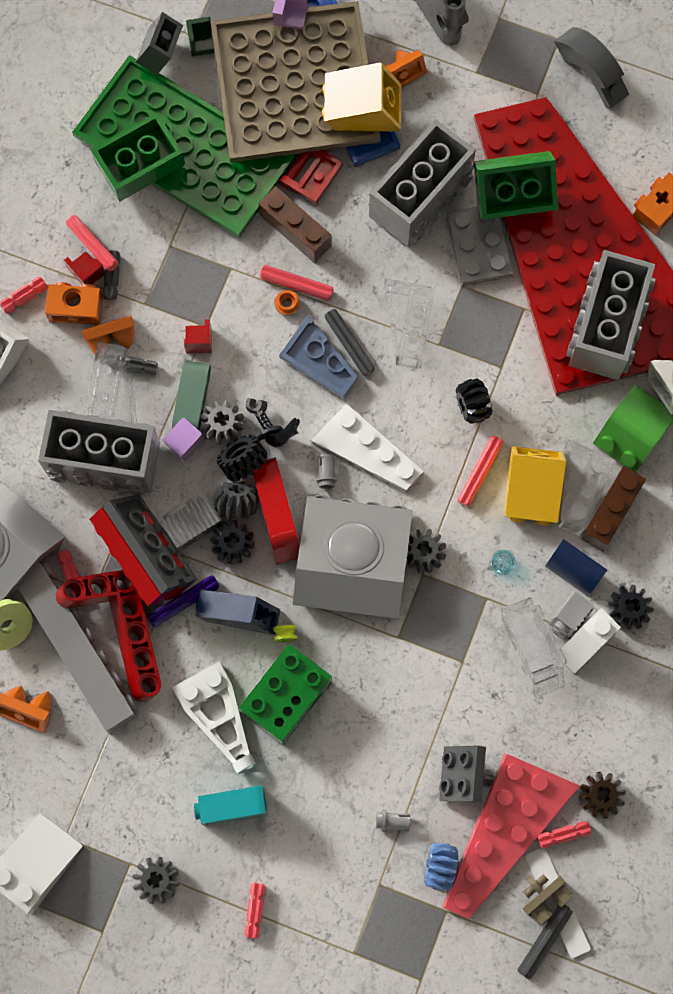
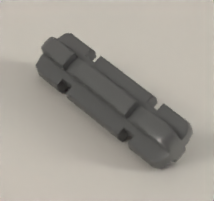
[103,250,120,300]
[107,353,158,376]

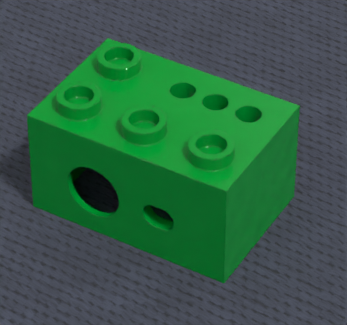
[239,644,332,746]

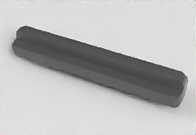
[325,309,375,376]
[518,904,573,979]

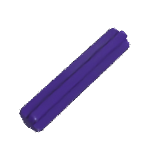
[147,575,220,627]

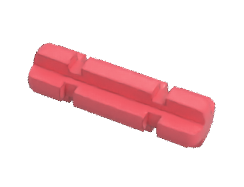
[0,277,47,314]
[56,550,80,598]
[537,821,591,849]
[244,883,266,939]

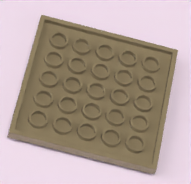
[210,1,380,163]

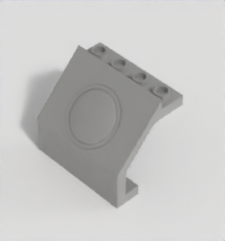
[0,481,65,601]
[293,495,413,619]

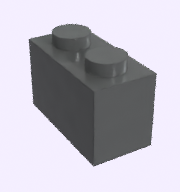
[136,12,183,75]

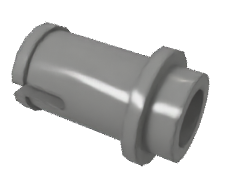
[316,454,337,489]
[376,810,410,832]

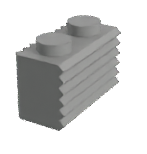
[160,494,222,552]
[549,591,594,640]

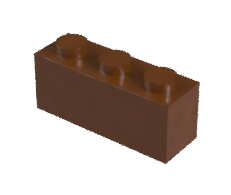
[258,186,332,263]
[581,466,646,552]

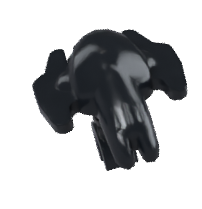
[245,398,300,448]

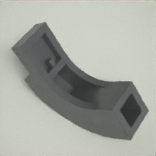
[554,27,630,109]

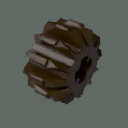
[578,772,626,819]

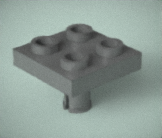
[439,745,494,802]

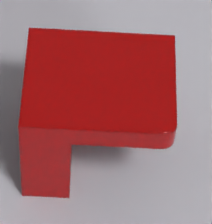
[64,252,105,285]
[184,319,212,353]

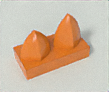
[383,50,427,87]
[82,315,135,361]
[0,686,52,733]

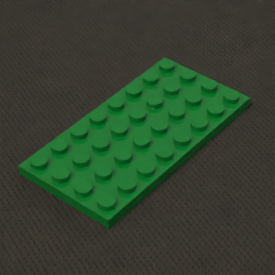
[72,55,295,238]

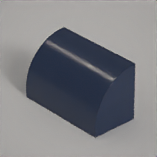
[545,539,607,597]

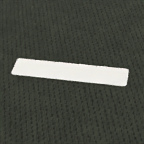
[526,848,590,958]

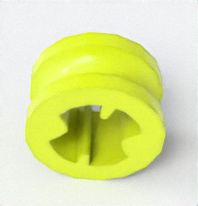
[273,625,298,642]

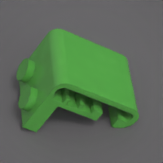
[593,385,673,473]

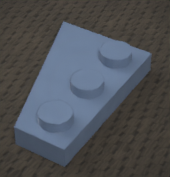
[279,315,358,400]

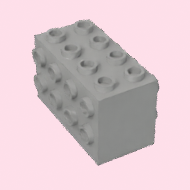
[368,119,476,247]
[566,250,656,380]
[38,410,160,495]

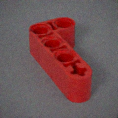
[253,457,300,565]

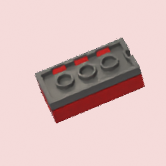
[89,494,197,606]

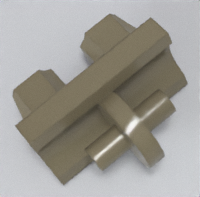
[522,874,572,924]

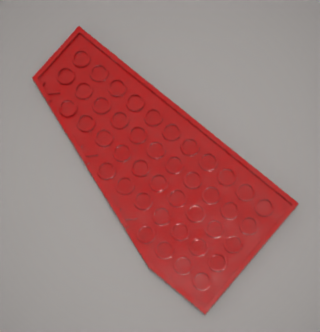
[474,97,673,396]

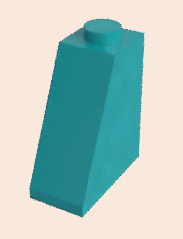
[194,785,268,825]

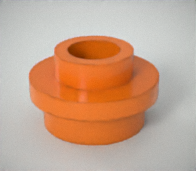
[274,290,300,316]

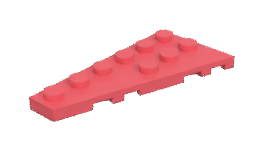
[442,753,580,919]

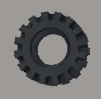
[216,434,268,482]

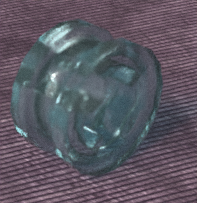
[491,550,515,575]

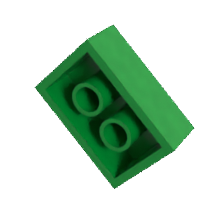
[90,112,185,202]
[474,151,558,220]

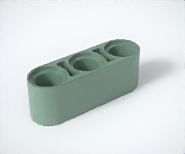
[172,360,211,431]

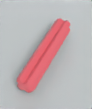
[66,215,119,272]
[260,265,334,301]
[458,436,503,507]

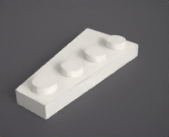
[311,404,424,492]

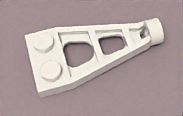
[172,662,256,774]

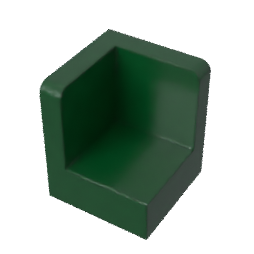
[186,17,215,57]

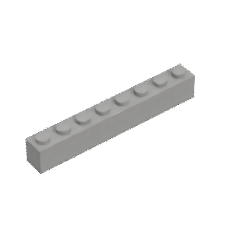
[17,561,137,734]

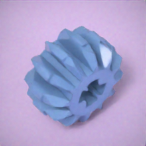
[424,843,459,891]

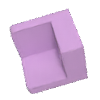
[273,0,308,30]
[162,418,206,461]

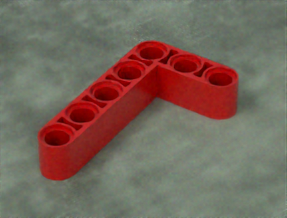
[56,570,161,702]

